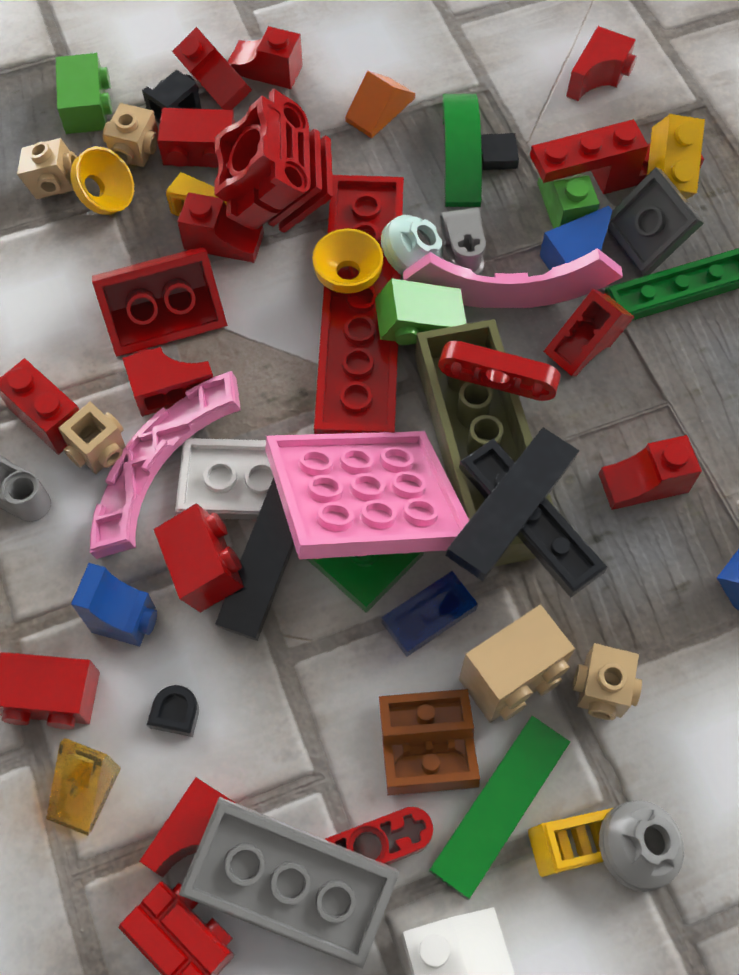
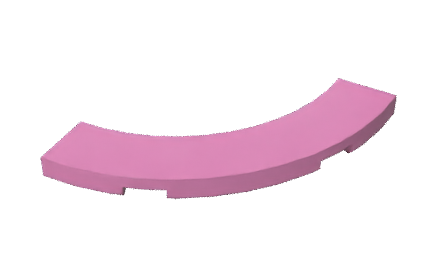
[403,248,623,308]
[90,371,241,559]

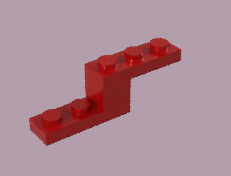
[530,119,704,195]

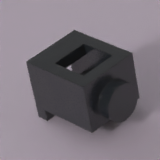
[142,69,201,123]

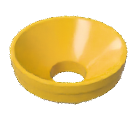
[70,146,134,215]
[312,228,383,293]

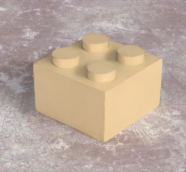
[459,604,575,723]

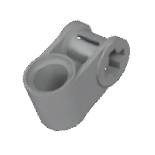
[440,207,486,275]
[0,455,51,522]

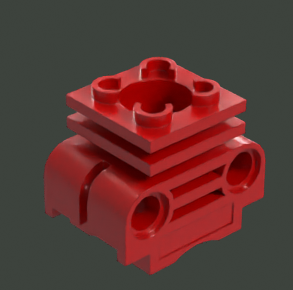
[214,89,333,233]

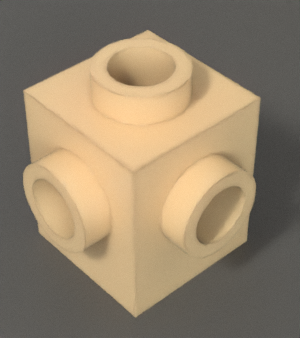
[103,103,159,167]
[17,138,77,200]
[58,401,126,474]
[572,643,642,720]

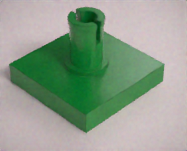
[307,552,424,613]

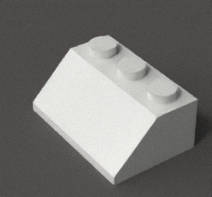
[401,907,515,975]

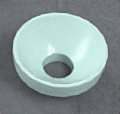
[381,215,444,275]

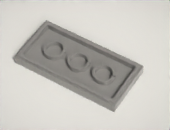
[179,797,400,969]

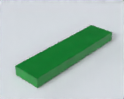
[604,248,739,321]
[429,716,570,900]

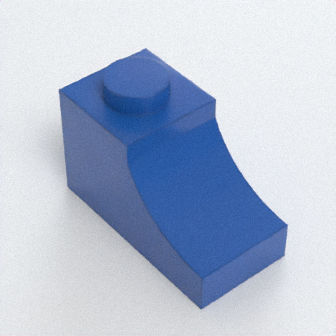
[71,563,157,647]

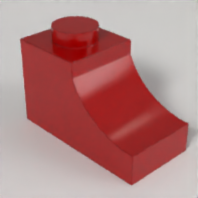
[228,26,303,89]
[566,26,637,101]
[172,27,252,110]
[177,192,264,263]
[543,289,634,376]
[122,347,213,417]
[599,435,702,510]
[139,777,239,877]

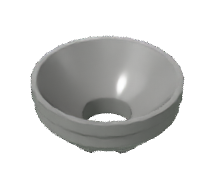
[599,800,684,892]

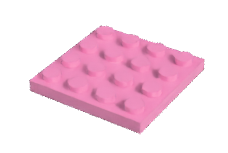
[265,431,469,560]

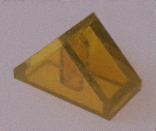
[46,738,121,836]

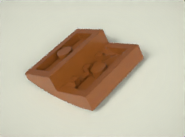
[379,689,480,796]

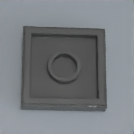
[608,167,705,275]

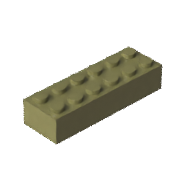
[415,319,553,567]

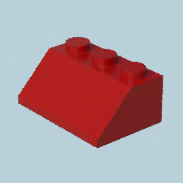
[92,246,228,357]

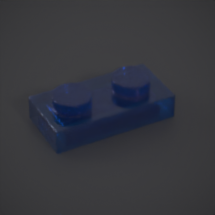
[381,571,478,657]

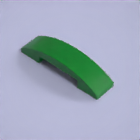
[442,94,482,207]

